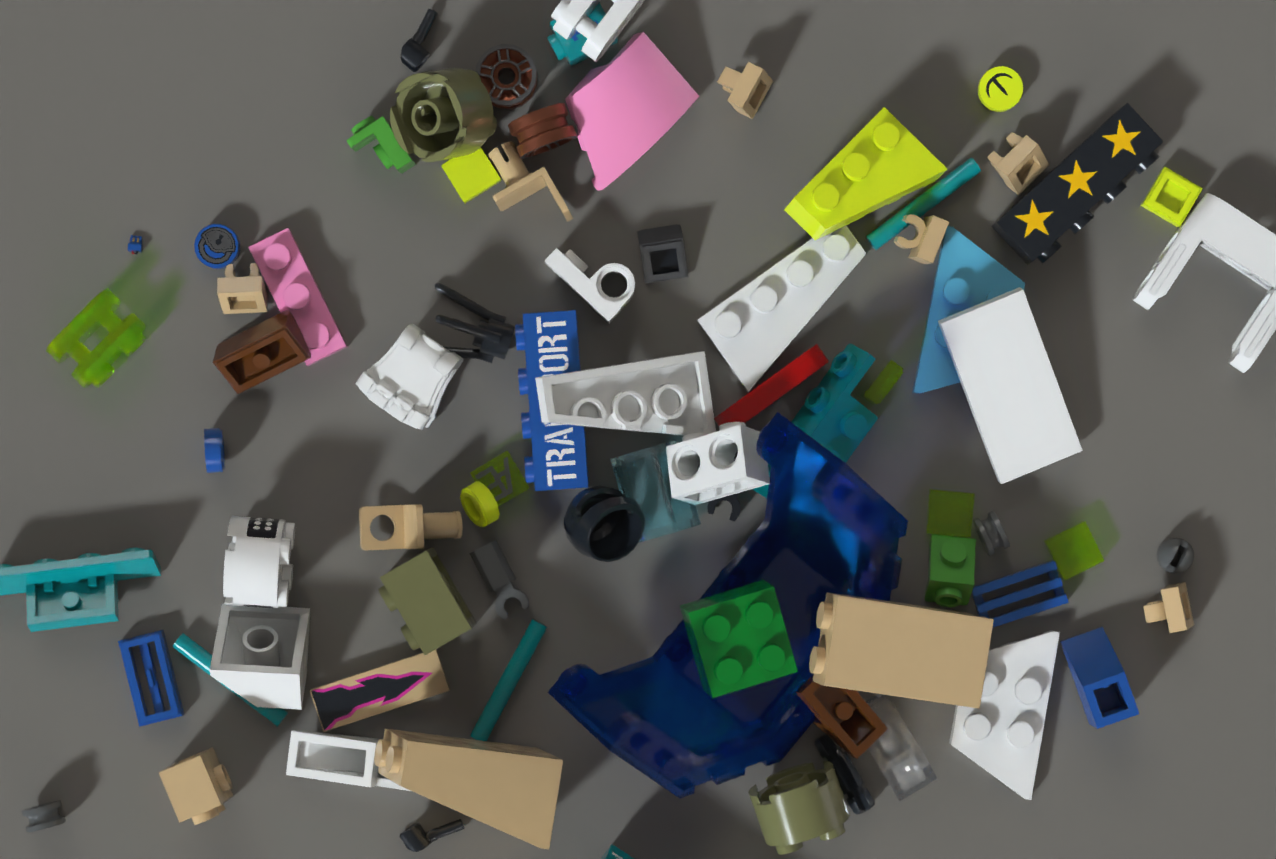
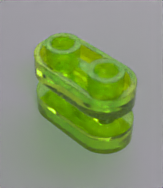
[46,288,147,388]

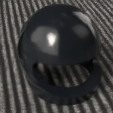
[564,486,645,562]

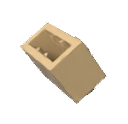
[159,747,233,825]

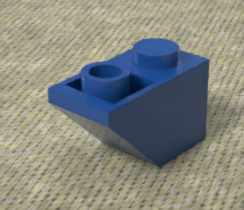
[1060,627,1140,729]

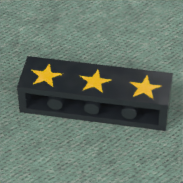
[992,103,1163,265]

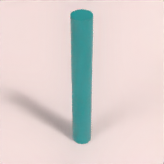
[866,157,981,250]
[470,619,547,741]
[172,633,288,727]

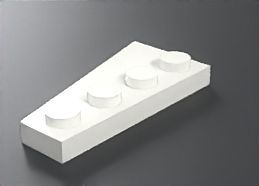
[697,225,866,392]
[535,351,716,436]

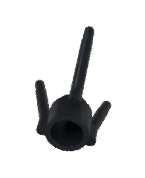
[435,283,515,363]

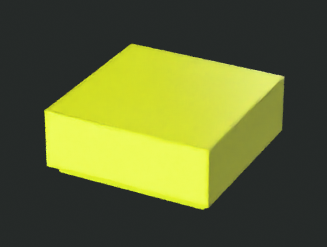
[441,148,502,204]
[1140,166,1203,227]

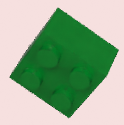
[680,580,798,698]

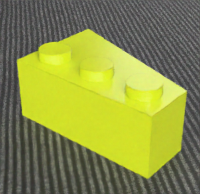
[784,107,948,241]

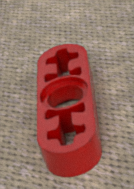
[714,344,829,426]

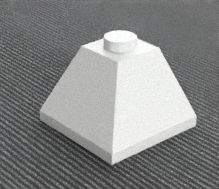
[210,603,310,710]

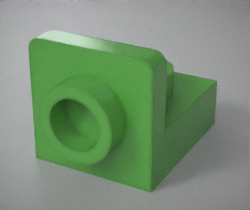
[346,116,416,174]

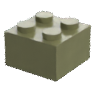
[378,547,477,655]

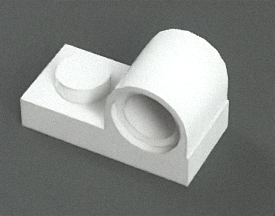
[544,248,635,324]

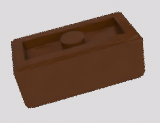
[213,310,311,394]

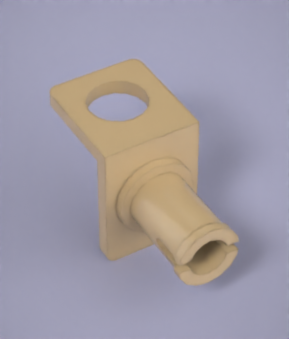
[488,141,573,222]
[359,504,463,551]

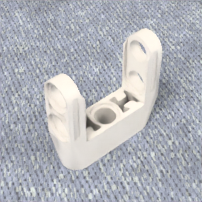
[1133,193,1276,373]

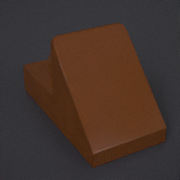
[795,674,888,759]

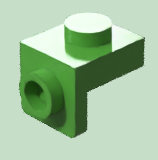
[924,534,976,607]

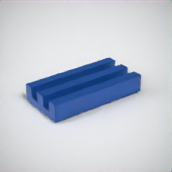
[971,560,1069,628]
[118,630,184,727]

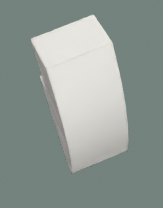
[286,730,410,791]

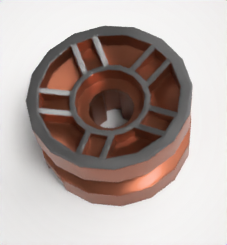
[476,44,538,110]
[508,103,577,159]

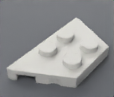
[949,630,1060,800]

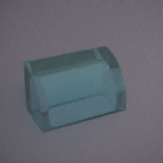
[610,440,701,542]

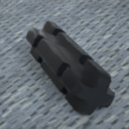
[815,734,875,815]

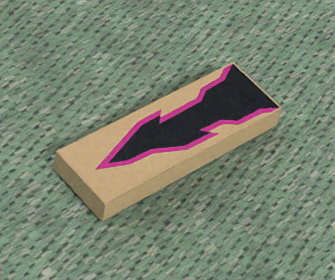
[310,649,450,732]

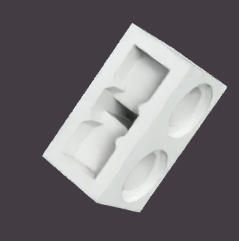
[666,422,770,505]

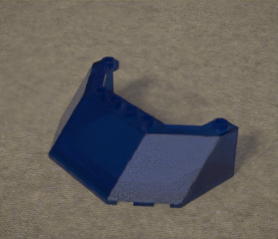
[547,412,908,799]

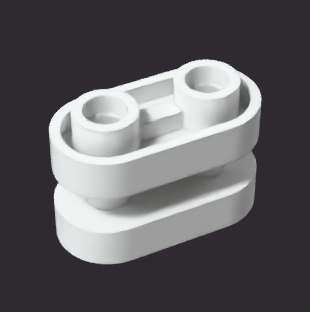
[551,0,645,62]

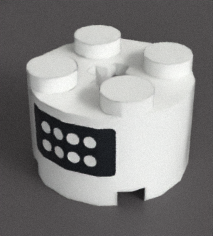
[223,516,295,609]

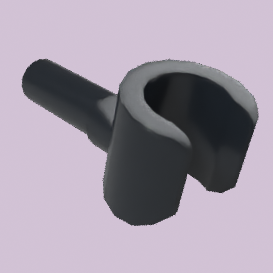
[401,9,438,72]
[400,819,464,852]

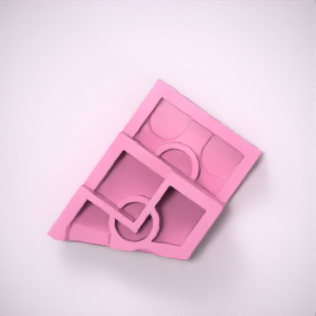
[565,32,699,191]

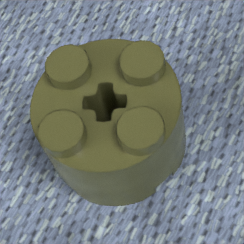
[390,68,497,162]
[748,761,850,855]

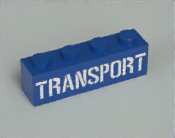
[515,310,589,491]

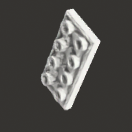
[938,287,1083,484]

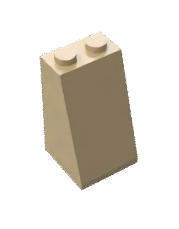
[809,592,994,709]
[374,729,563,849]

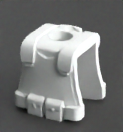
[355,324,463,430]

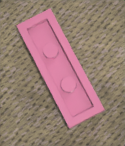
[248,228,348,366]

